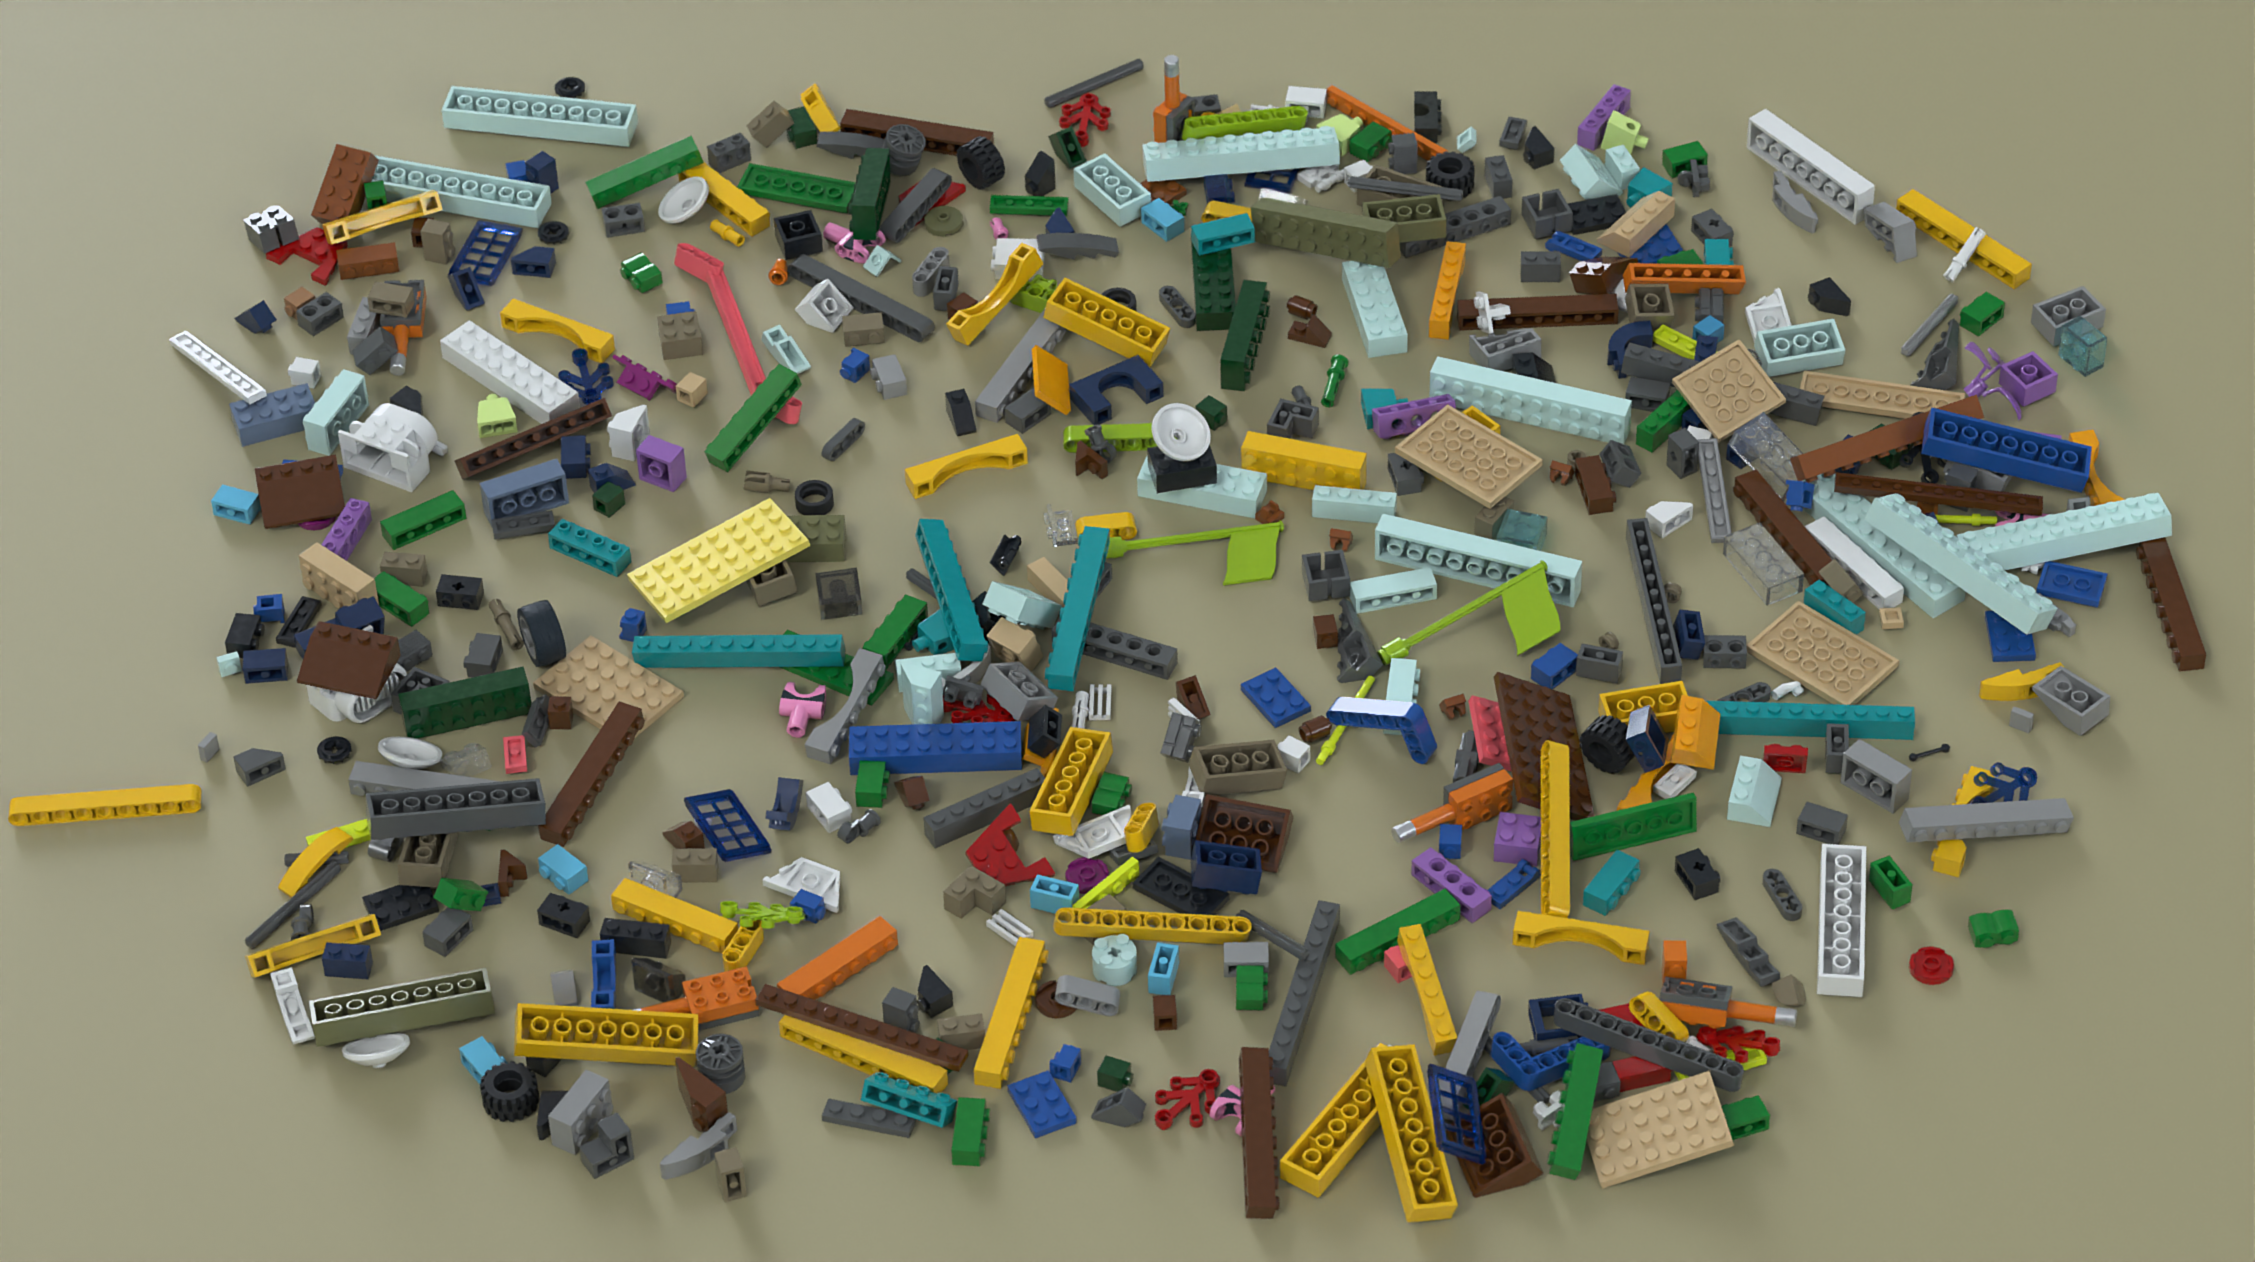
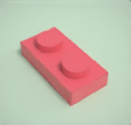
[503,735,528,774]

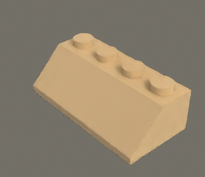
[1597,191,1675,258]

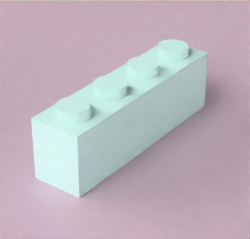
[1312,485,1397,523]
[1349,567,1437,614]
[1383,658,1420,735]

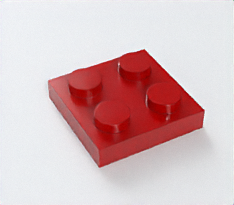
[1763,744,1808,773]

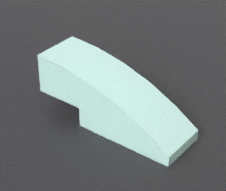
[761,325,811,374]

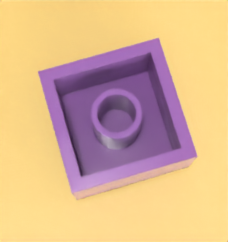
[1999,351,2058,407]
[636,435,687,492]
[1493,812,1541,867]

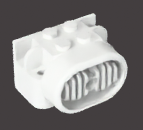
[338,403,438,492]
[306,625,407,723]

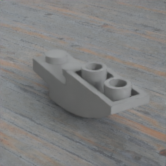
[1772,170,1818,233]
[660,1112,737,1180]

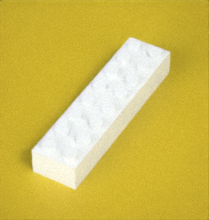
[1747,109,1875,225]
[440,320,580,424]
[1817,844,1866,997]

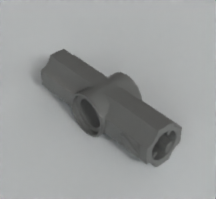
[1453,730,1479,783]

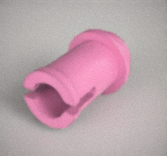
[990,217,1009,240]

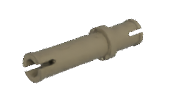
[489,599,524,650]

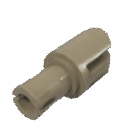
[744,470,790,493]

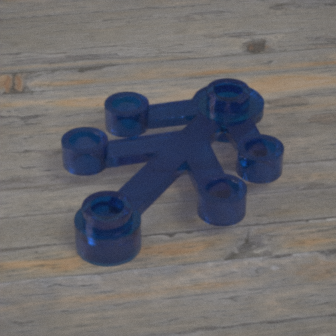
[558,348,614,405]
[1969,762,2037,804]

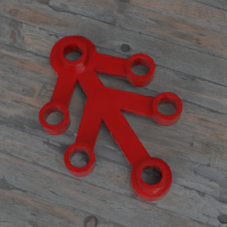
[1059,93,1111,147]
[943,693,1015,723]
[1697,1026,1780,1063]
[1155,1069,1220,1130]

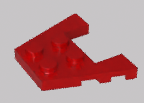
[266,227,348,286]
[965,804,1055,886]

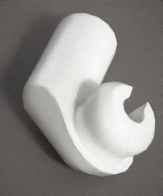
[1771,681,1804,700]

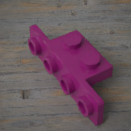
[612,355,677,401]

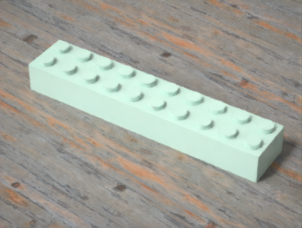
[442,86,638,147]
[1142,126,1340,182]
[371,155,552,228]
[1429,356,1632,444]
[1803,474,1966,618]
[1957,493,2172,571]
[1864,494,2058,635]
[1375,514,1582,607]

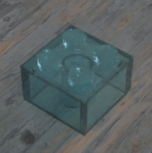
[2058,316,2107,377]
[1497,508,1548,551]

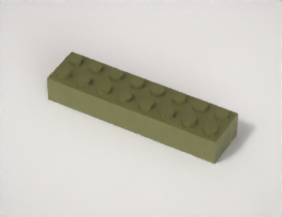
[1251,197,1401,268]
[309,968,495,1047]

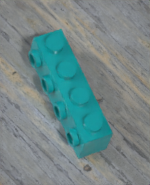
[548,519,631,577]
[860,1072,957,1128]

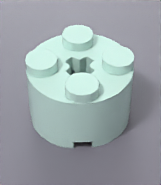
[1092,934,1137,986]

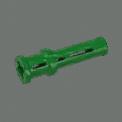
[1321,354,1349,408]

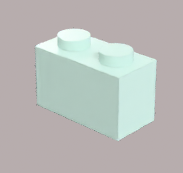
[1605,145,1640,190]

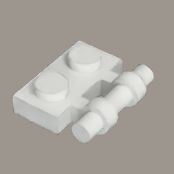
[1297,165,1344,193]

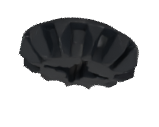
[555,77,585,98]
[537,221,569,245]
[317,736,352,764]

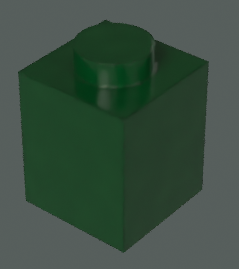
[1196,395,1228,431]
[592,481,625,518]
[1097,1055,1134,1092]

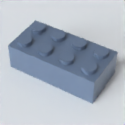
[229,383,315,447]
[480,459,569,527]

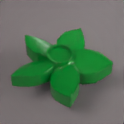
[1171,199,1189,216]

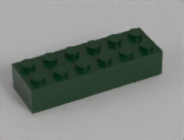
[849,148,891,240]
[1191,241,1236,331]
[1220,279,1270,392]
[398,666,532,739]

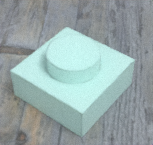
[1457,127,1476,153]
[217,651,242,677]

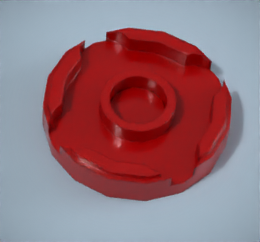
[1909,946,1954,985]

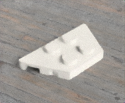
[1745,288,1792,343]
[1053,805,1132,859]
[763,857,840,913]

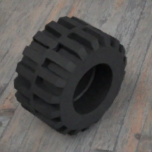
[956,136,1005,190]
[1426,151,1475,201]
[1579,715,1635,774]
[480,1061,539,1122]

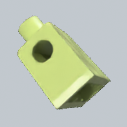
[1601,110,1649,154]
[1316,114,1363,157]
[477,394,518,438]

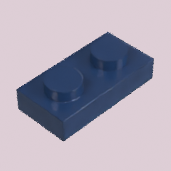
[1694,335,1718,362]

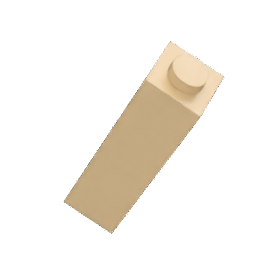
[1027,557,1069,607]

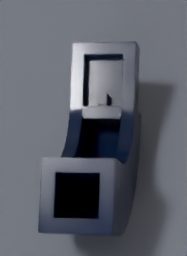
[1607,321,1653,379]
[765,777,803,830]

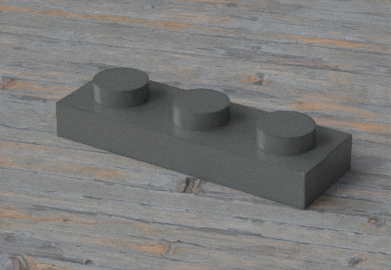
[491,510,555,540]

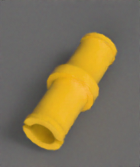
[710,219,745,247]

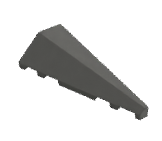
[1910,318,1959,390]
[1337,598,1383,683]

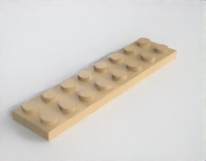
[1800,371,1965,419]

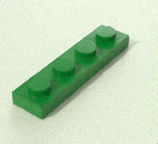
[989,195,1069,216]

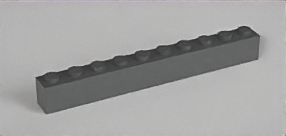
[1621,342,1825,426]
[1626,518,1682,684]
[1269,900,1340,1087]

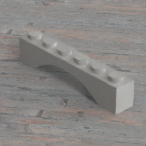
[805,648,886,764]

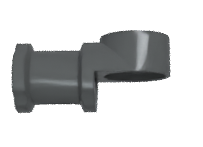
[1084,424,1117,463]
[837,809,881,844]
[291,904,314,940]

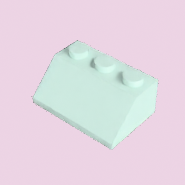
[1560,144,1623,200]
[894,653,961,693]
[901,661,944,725]
[1727,756,1782,827]

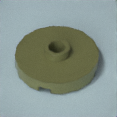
[924,206,963,237]

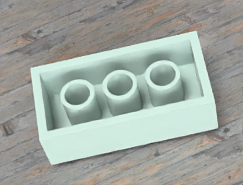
[1074,153,1151,227]
[1754,319,1846,377]
[303,369,369,456]
[983,581,1062,630]

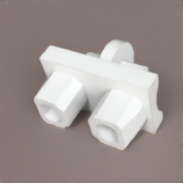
[1533,1090,1562,1131]

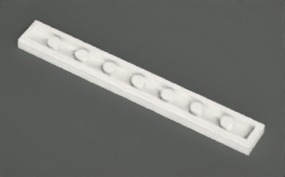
[169,331,267,404]

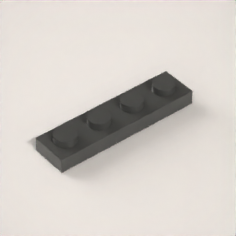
[822,1098,916,1138]

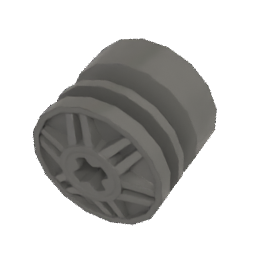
[882,124,926,176]
[696,1034,746,1094]

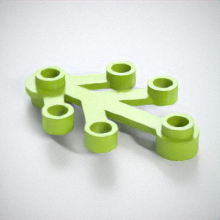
[720,901,805,929]

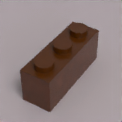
[1574,455,1616,515]

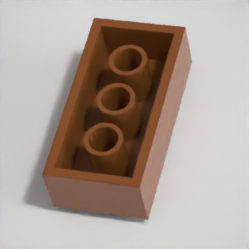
[311,144,379,224]

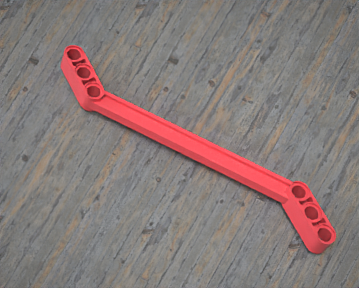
[674,243,802,424]

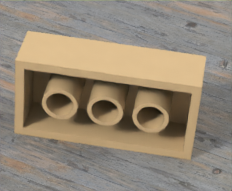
[299,542,379,608]

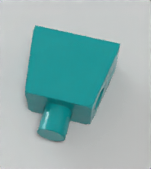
[1626,167,1673,208]
[1361,388,1408,429]
[912,609,954,655]

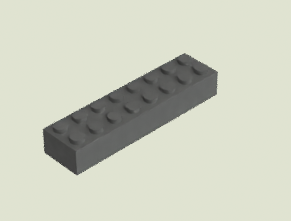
[365,778,546,840]

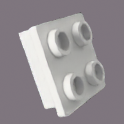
[1474,291,1511,334]

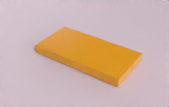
[1032,345,1071,415]

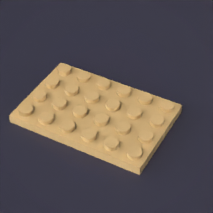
[1395,405,1543,509]
[1747,601,1899,705]
[533,635,684,738]
[1587,1071,1734,1189]

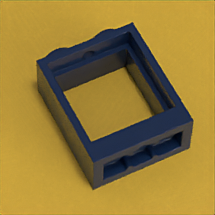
[1626,705,1669,773]
[1528,993,1588,1041]

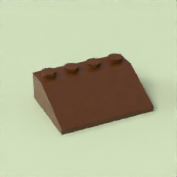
[255,454,345,529]
[297,621,401,700]
[1196,794,1294,873]
[1444,1093,1544,1198]

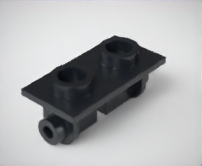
[989,535,1022,576]

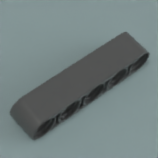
[879,168,952,243]

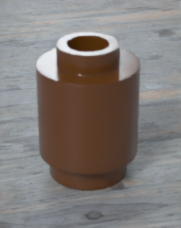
[1287,295,1318,320]
[1298,715,1332,742]

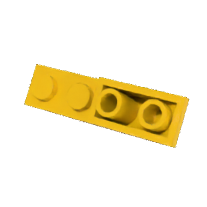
[800,83,841,132]
[1979,662,2065,701]

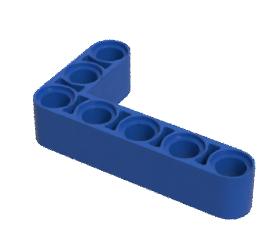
[1326,697,1437,764]
[1491,1032,1611,1091]

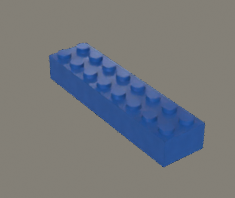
[1921,408,2092,493]
[849,721,1022,775]

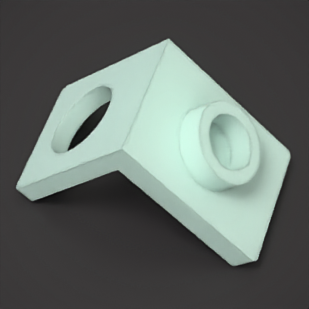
[863,245,902,277]

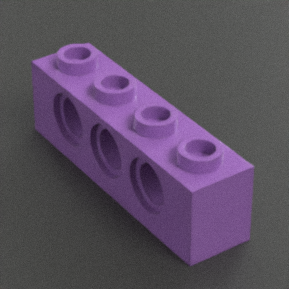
[1577,84,1631,151]
[1372,394,1456,439]
[321,498,372,561]
[1411,847,1492,923]

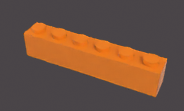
[1623,263,1746,294]
[777,916,898,1000]

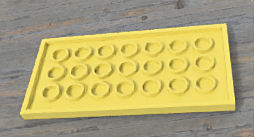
[627,498,810,623]

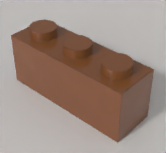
[337,242,399,280]

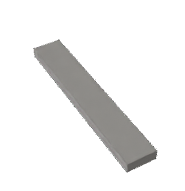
[1697,438,1732,543]

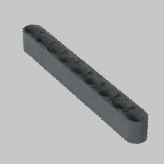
[787,254,935,342]
[1553,998,1744,1092]

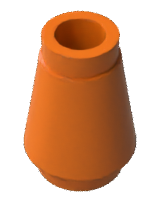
[768,259,788,285]

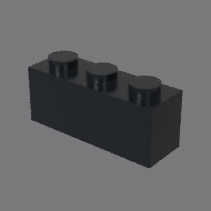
[600,918,671,959]

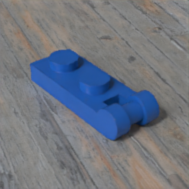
[1545,231,1602,261]
[1488,859,1541,909]

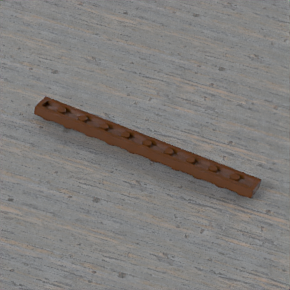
[1834,472,2043,516]
[755,984,969,1072]

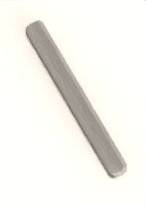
[1901,293,1958,356]

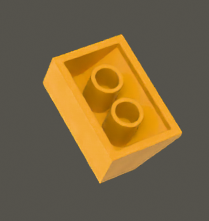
[1671,695,1720,770]

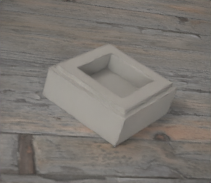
[2009,706,2034,733]
[198,732,219,763]

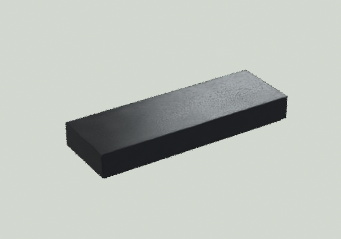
[275,596,322,648]

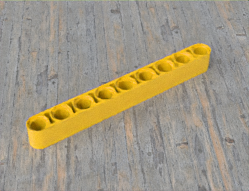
[1541,740,1570,918]
[8,784,202,826]
[1053,907,1252,944]

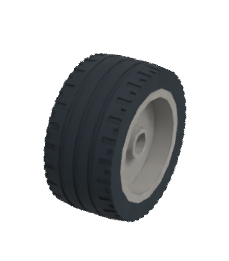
[517,600,566,667]

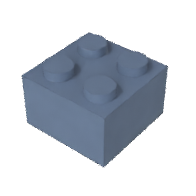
[1162,795,1201,860]

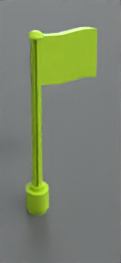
[1106,520,1284,586]
[1377,560,1560,666]

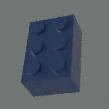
[1190,840,1262,895]

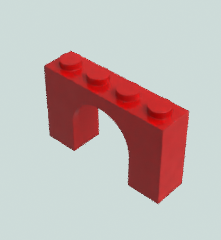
[1599,1002,1673,1092]

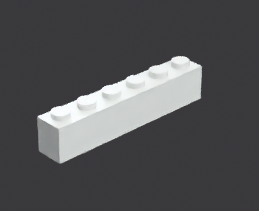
[1805,516,1904,610]

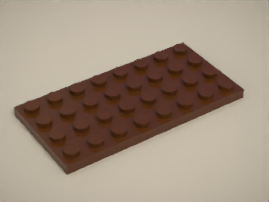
[1493,672,1595,821]

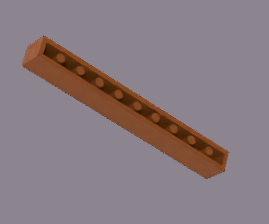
[1790,394,1985,483]

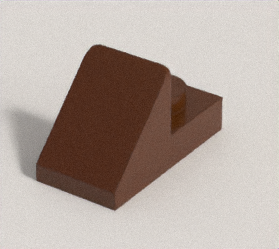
[1288,314,1332,348]
[1075,440,1108,479]
[1175,675,1211,720]
[498,849,527,897]

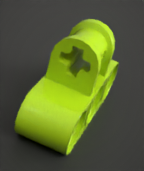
[1010,274,1057,313]

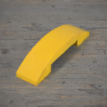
[278,827,353,897]

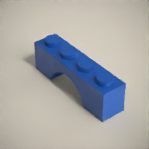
[591,939,616,1009]

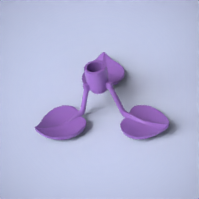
[1964,342,2022,421]

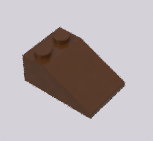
[1569,256,1638,294]
[675,1057,728,1132]

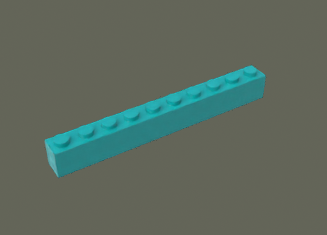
[915,519,988,661]
[1045,526,1110,691]
[632,634,846,668]
[1706,701,1915,740]

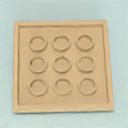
[1672,339,1786,443]

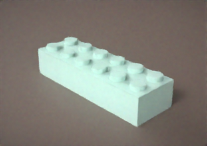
[1342,261,1408,358]
[1137,456,1267,518]

